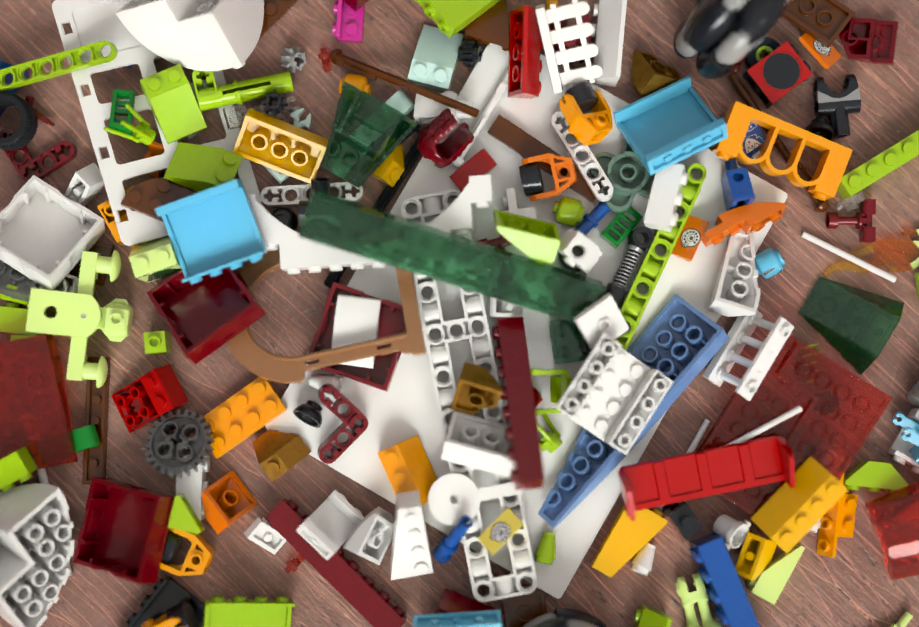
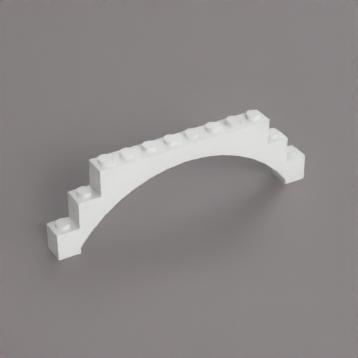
[247,174,494,275]

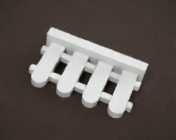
[536,0,603,94]

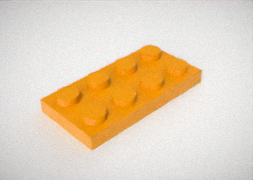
[203,377,288,458]

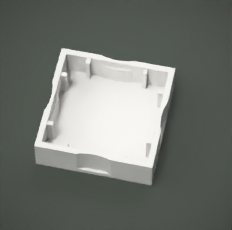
[0,175,105,291]

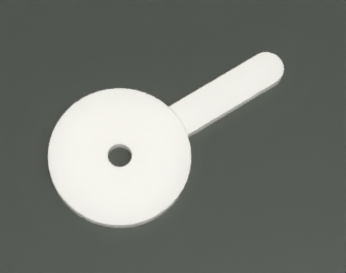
[428,473,525,526]

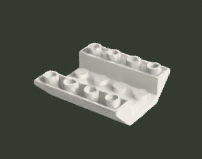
[556,333,673,455]

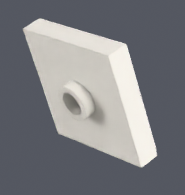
[573,293,629,351]

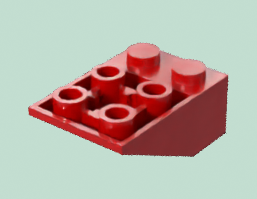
[111,364,189,433]

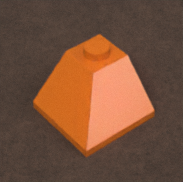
[201,470,258,534]

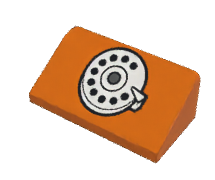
[799,33,841,70]
[671,215,709,262]

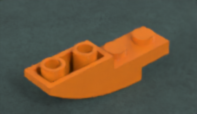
[701,202,786,247]

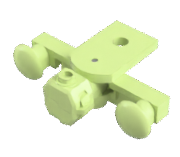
[26,250,134,388]

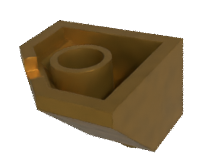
[631,49,682,97]
[451,362,502,415]
[252,429,311,482]

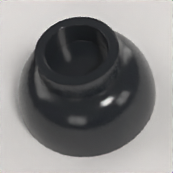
[805,118,835,141]
[271,207,298,231]
[293,400,323,428]

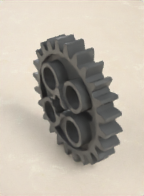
[144,409,215,478]

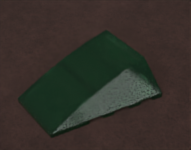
[322,81,418,188]
[798,277,904,375]

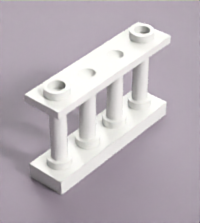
[702,310,794,401]

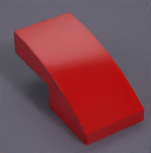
[450,148,497,192]

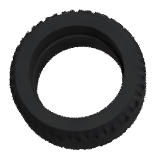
[0,92,38,151]

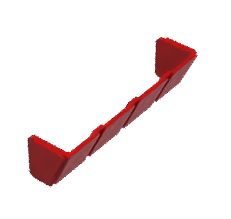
[618,435,795,521]

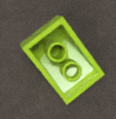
[140,64,207,144]
[164,142,243,192]
[493,209,561,264]

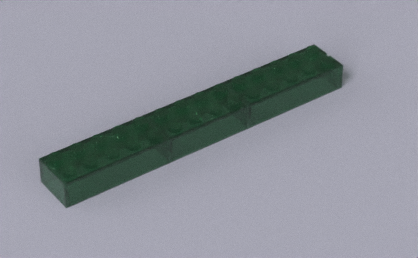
[298,189,606,323]

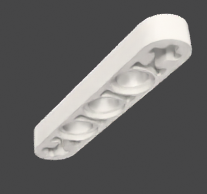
[551,111,613,202]
[260,182,364,207]

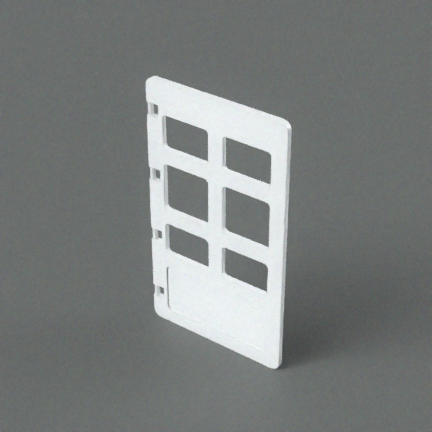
[52,0,263,246]

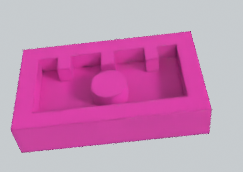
[332,0,365,43]

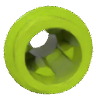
[534,532,556,565]

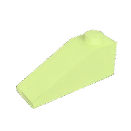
[747,544,805,605]

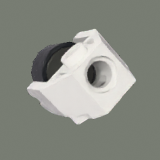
[557,228,602,276]

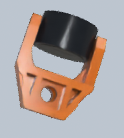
[519,153,578,202]

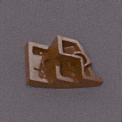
[464,0,509,51]

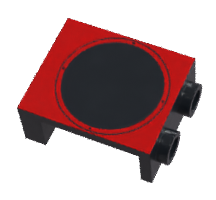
[743,41,812,109]

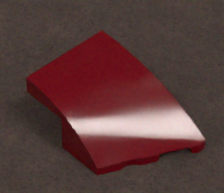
[839,17,899,65]

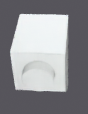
[64,163,104,207]

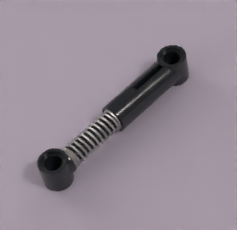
[579,226,654,355]

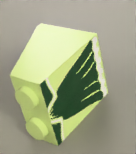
[129,236,182,283]

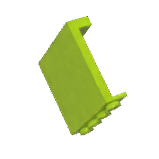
[203,596,295,627]

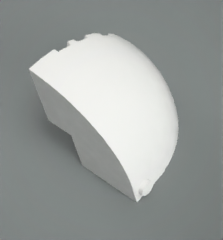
[116,0,264,71]
[0,483,74,627]

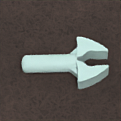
[290,108,312,130]

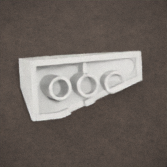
[708,230,761,317]

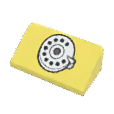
[477,508,524,555]

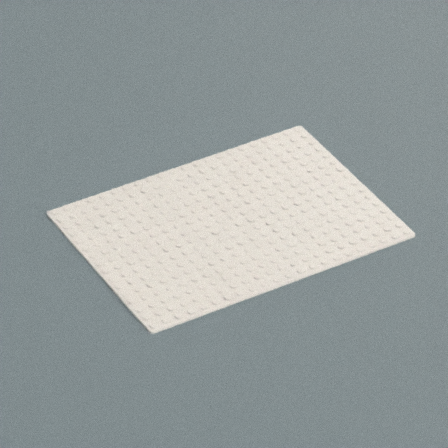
[266,43,788,599]

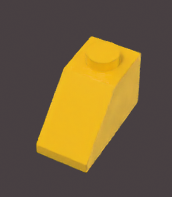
[366,134,405,187]
[735,532,777,581]

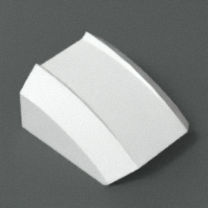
[343,506,395,565]

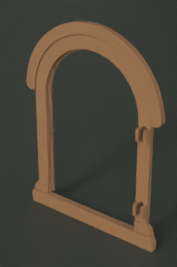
[227,219,426,383]

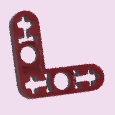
[0,129,77,182]
[317,384,368,464]

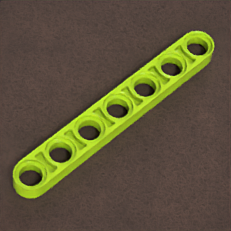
[0,40,118,93]

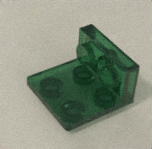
[548,319,589,364]

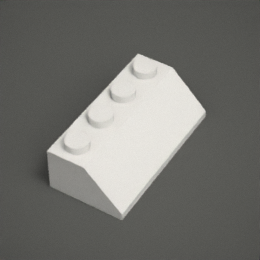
[591,0,627,87]
[441,411,513,477]

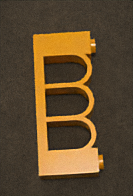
[711,101,853,201]

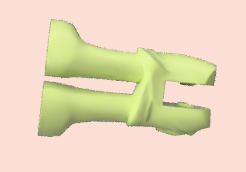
[675,573,723,627]

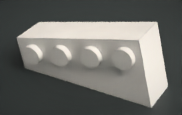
[390,490,433,580]

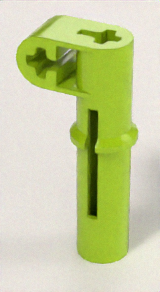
[192,70,294,111]

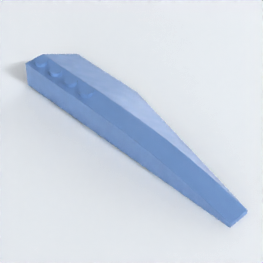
[538,294,729,528]

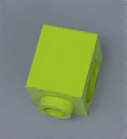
[143,330,172,355]

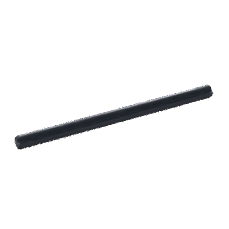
[324,127,426,289]

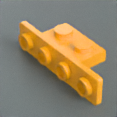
[816,470,857,558]

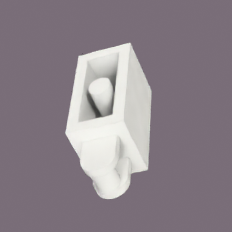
[413,91,473,125]

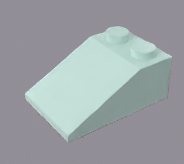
[407,24,464,93]

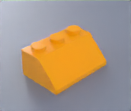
[377,435,437,505]

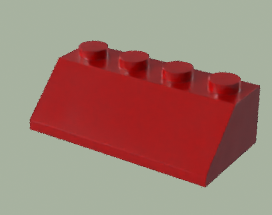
[508,5,543,99]

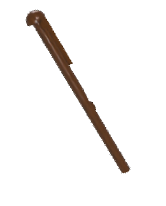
[330,49,479,118]
[728,72,829,213]

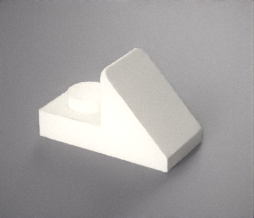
[490,295,527,319]
[244,517,287,555]

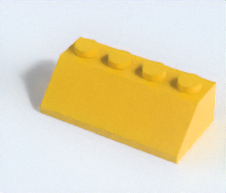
[233,108,329,184]
[750,456,848,553]

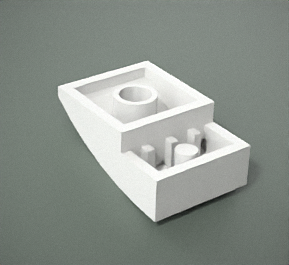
[331,294,381,368]

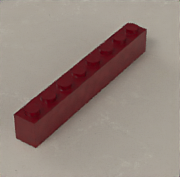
[492,317,545,490]
[264,498,406,627]

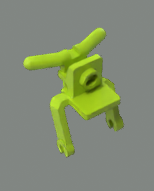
[530,369,573,415]

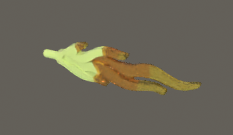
[823,229,919,277]

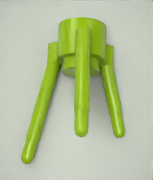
[104,104,156,145]
[537,414,563,453]

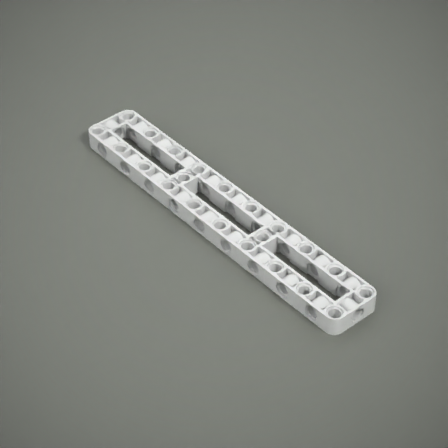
[401,190,537,602]

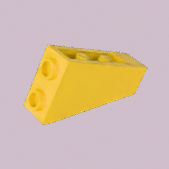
[590,505,668,578]

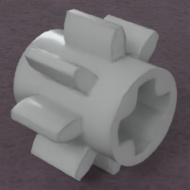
[280,46,307,73]

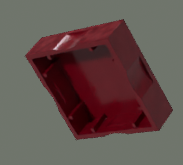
[147,266,266,364]
[306,282,407,392]
[73,477,175,584]

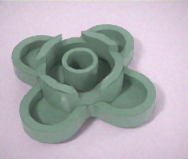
[589,141,655,213]

